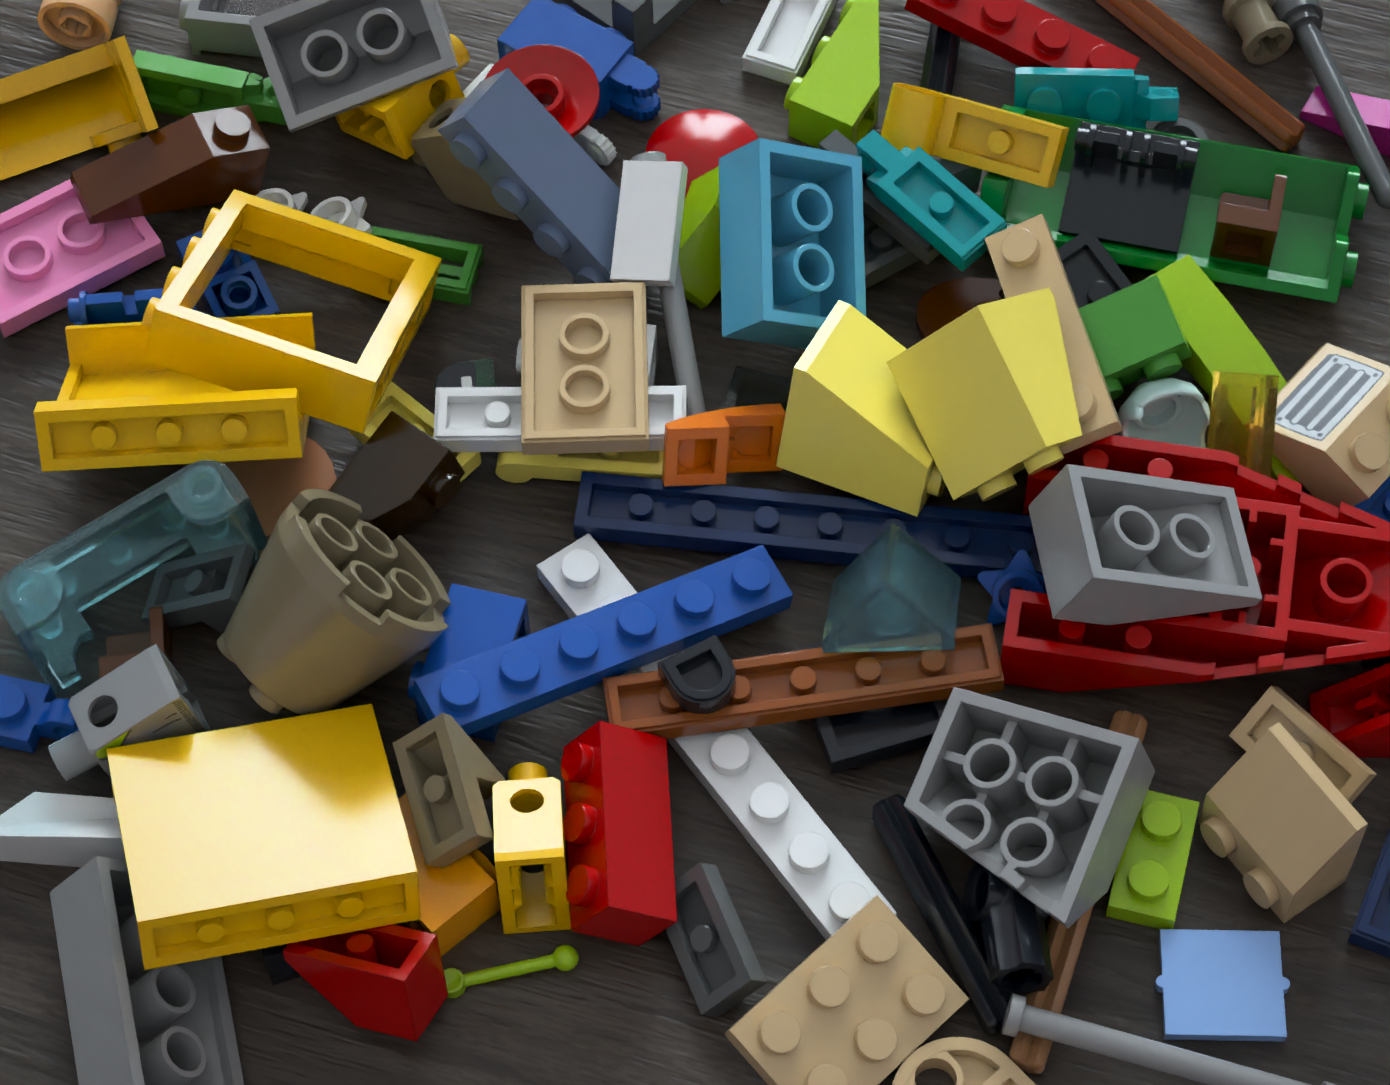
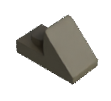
[392,713,505,868]

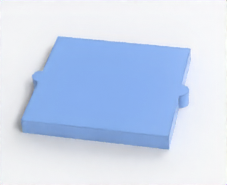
[1154,929,1290,1042]

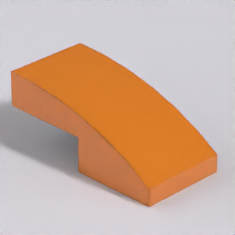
[662,403,786,487]

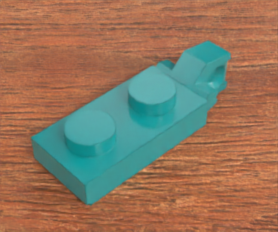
[1013,67,1180,129]
[855,129,1007,272]

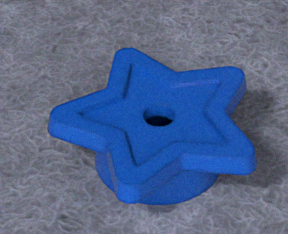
[978,549,1047,626]

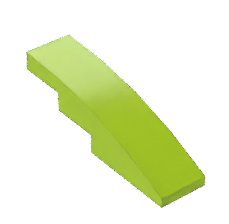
[1146,254,1303,486]

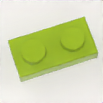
[1106,790,1200,929]

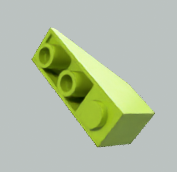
[784,0,880,149]

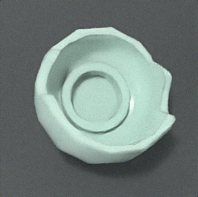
[1117,378,1213,448]

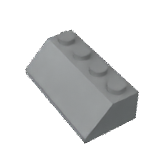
[50,855,244,1085]

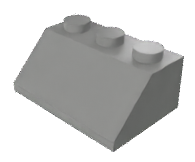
[249,0,459,133]

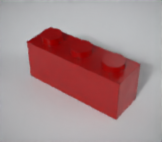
[560,721,677,946]

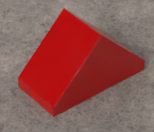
[1309,663,1390,758]

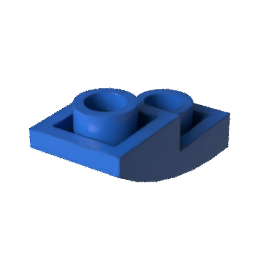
[176,230,280,318]

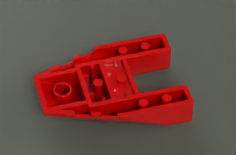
[1000,435,1390,692]

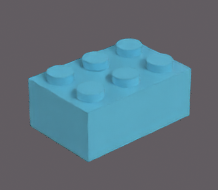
[719,138,866,349]

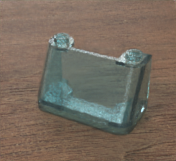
[0,460,268,694]

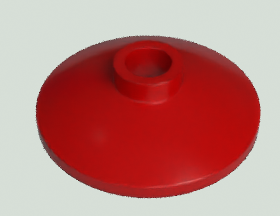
[484,44,600,138]

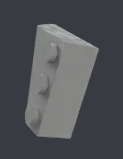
[904,687,1155,928]

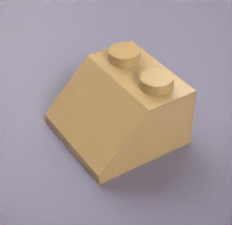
[1198,722,1368,924]

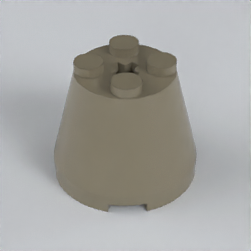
[217,489,451,715]

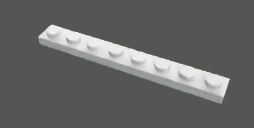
[536,533,897,940]

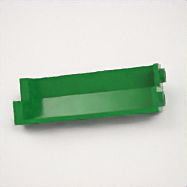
[980,104,1369,303]

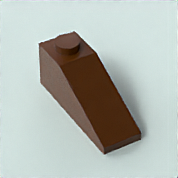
[70,105,270,224]

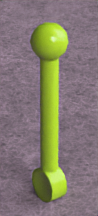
[444,945,579,998]

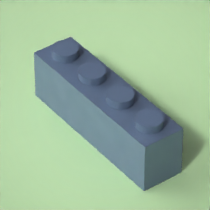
[437,68,620,284]

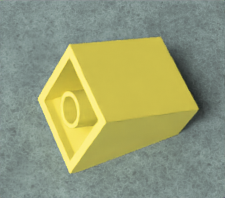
[886,287,1082,501]
[776,300,946,517]

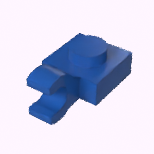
[0,674,79,754]

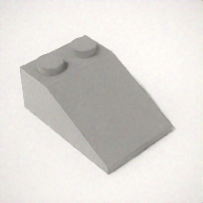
[1028,464,1262,626]

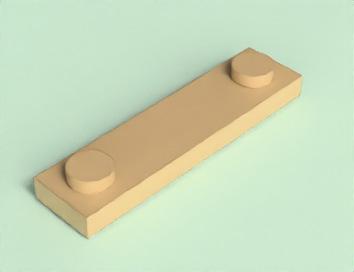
[985,214,1123,455]

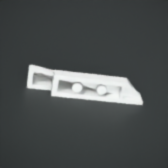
[0,792,125,867]

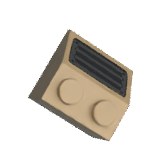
[1247,343,1390,507]

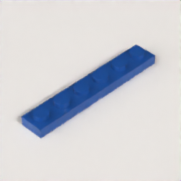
[413,545,793,735]

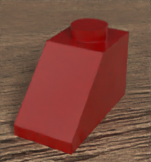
[283,924,448,1042]

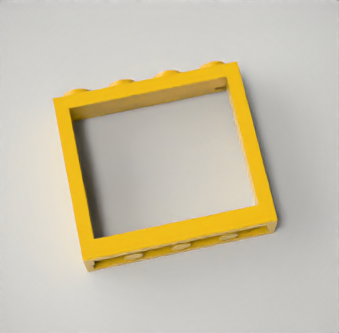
[141,189,442,434]

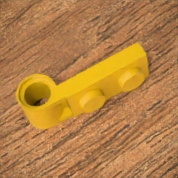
[880,83,1069,188]

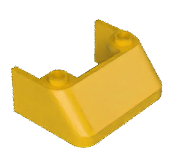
[0,35,159,181]

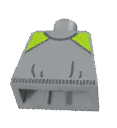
[48,644,212,781]

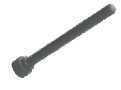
[1272,0,1390,209]

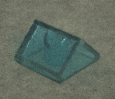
[822,522,962,653]

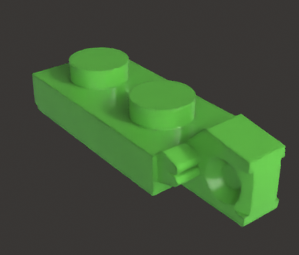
[133,50,287,126]

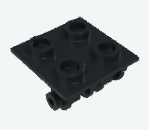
[1058,121,1200,254]

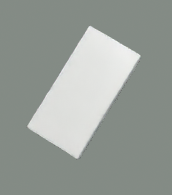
[742,0,837,85]
[610,160,688,287]

